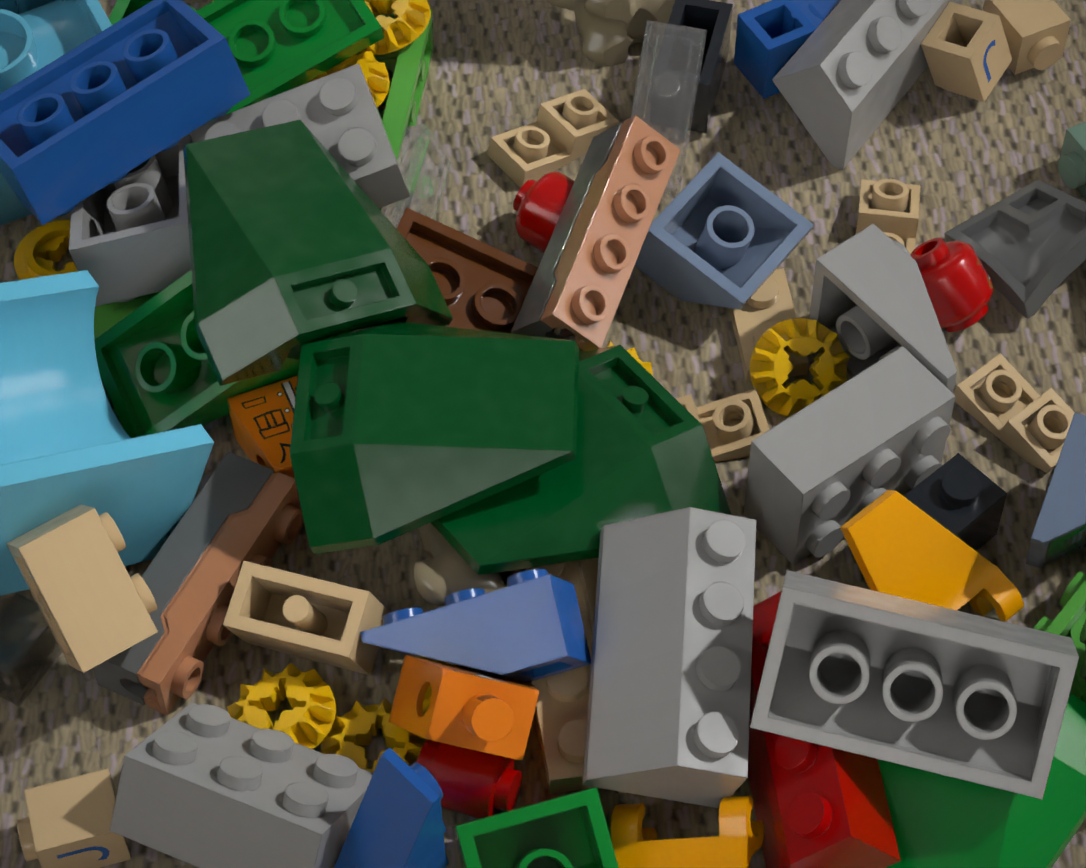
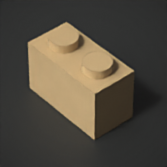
[6,504,158,673]
[223,561,390,675]

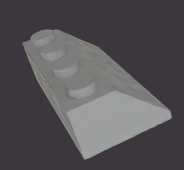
[772,0,962,170]
[582,507,756,808]
[750,570,1079,799]

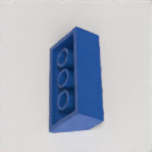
[0,0,251,225]

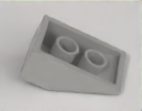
[809,223,957,393]

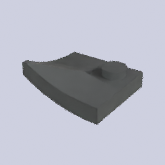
[944,179,1086,319]

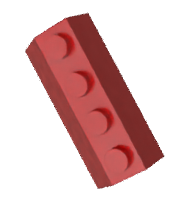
[748,591,901,868]

